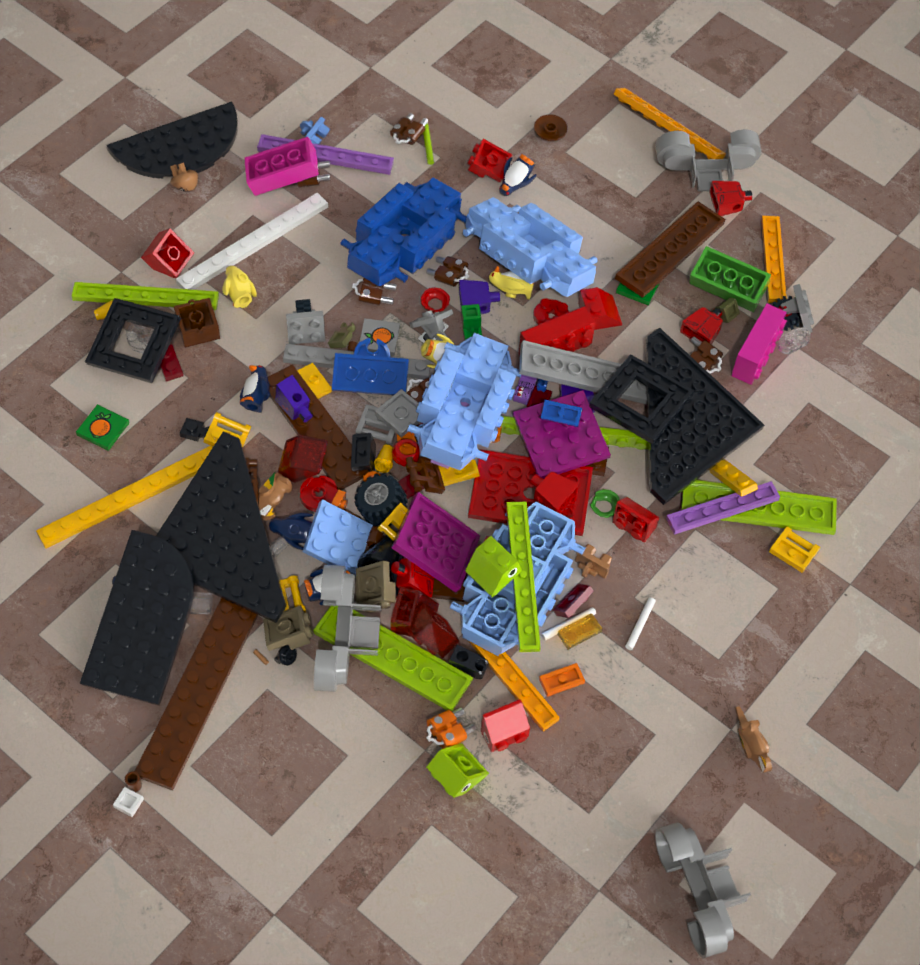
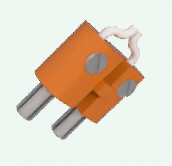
[426,708,476,749]

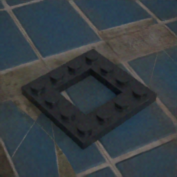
[85,298,181,383]
[589,354,694,444]

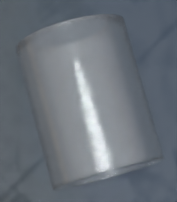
[269,536,288,558]

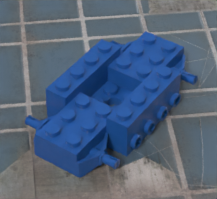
[340,178,467,286]

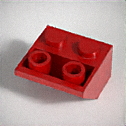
[612,497,660,543]

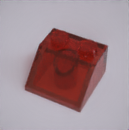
[410,601,460,658]

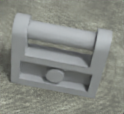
[355,404,396,445]

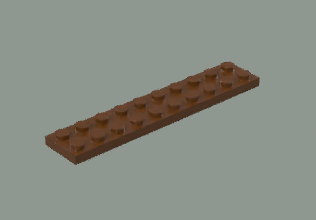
[134,598,258,791]

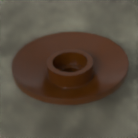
[534,114,568,141]

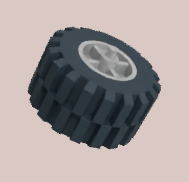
[354,474,408,526]

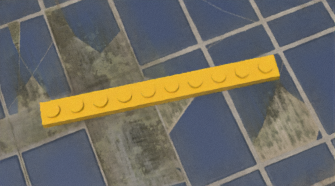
[36,446,212,549]

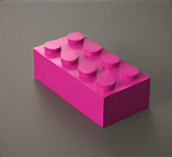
[244,137,319,196]
[731,304,787,385]

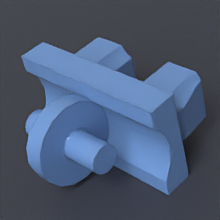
[300,117,330,144]

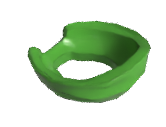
[590,489,620,518]

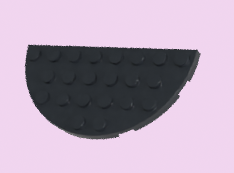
[106,101,238,179]

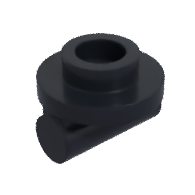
[274,645,297,666]

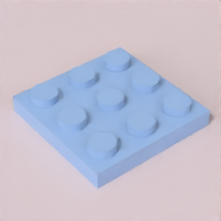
[302,499,373,576]

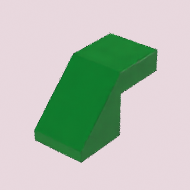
[461,304,483,341]

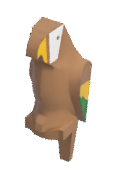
[259,462,292,521]
[735,706,772,773]

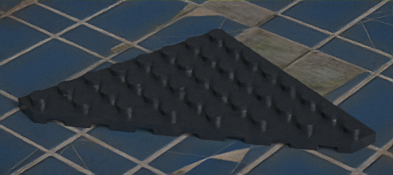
[646,328,765,505]
[156,432,287,623]

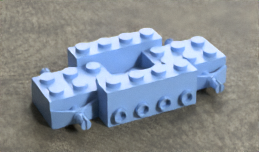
[463,197,598,297]
[407,333,521,470]
[450,502,586,656]

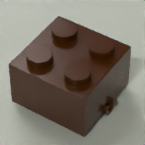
[174,298,220,348]

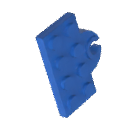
[332,338,409,396]

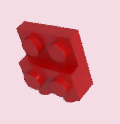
[467,138,512,182]

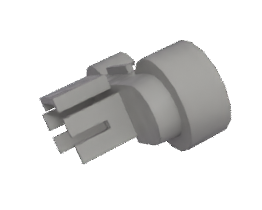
[655,129,761,192]
[314,565,381,692]
[655,822,751,958]

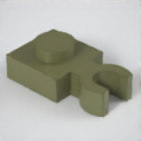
[328,322,356,348]

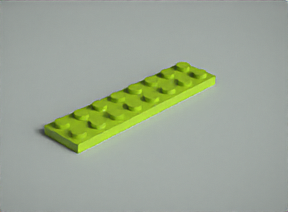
[681,480,837,535]
[313,606,473,711]

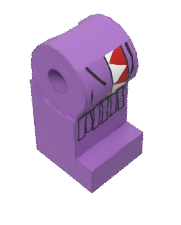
[513,375,538,405]

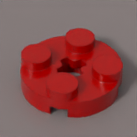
[533,298,569,325]
[300,476,338,512]

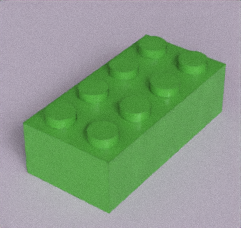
[690,246,771,312]

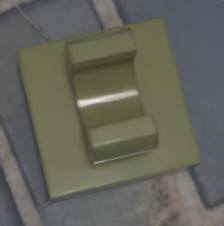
[716,297,740,323]

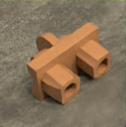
[575,544,612,578]

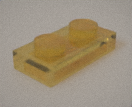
[557,613,602,650]

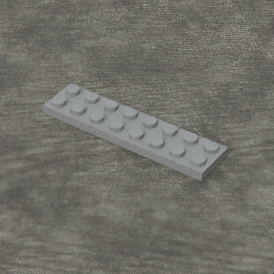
[519,340,647,404]

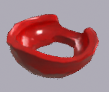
[421,287,450,313]
[392,439,420,467]

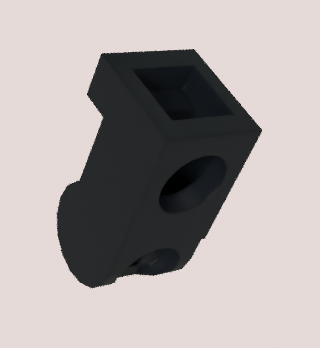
[448,645,489,679]

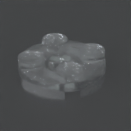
[126,324,154,353]

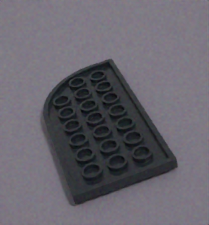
[80,530,194,706]

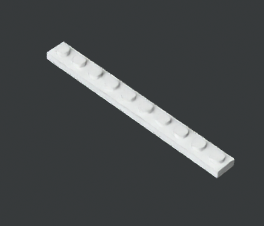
[176,193,328,290]

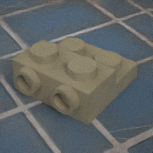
[356,561,396,613]
[263,606,313,651]

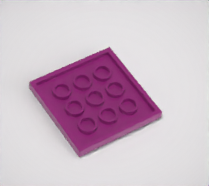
[513,390,611,479]
[391,492,480,592]

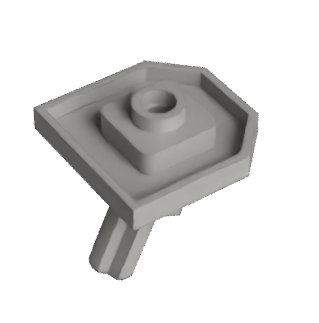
[409,309,453,341]

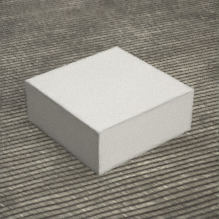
[113,787,144,817]

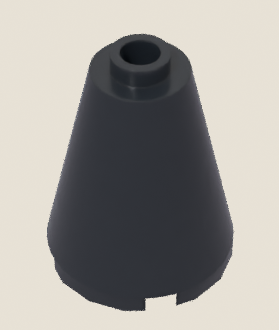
[357,533,400,582]

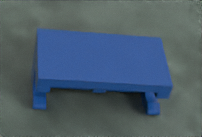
[541,400,582,427]

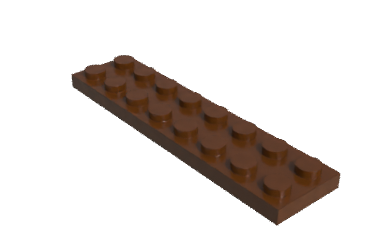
[615,201,726,298]
[267,364,368,490]

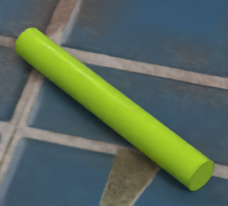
[423,123,434,165]

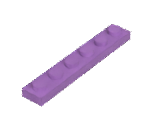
[666,481,780,535]

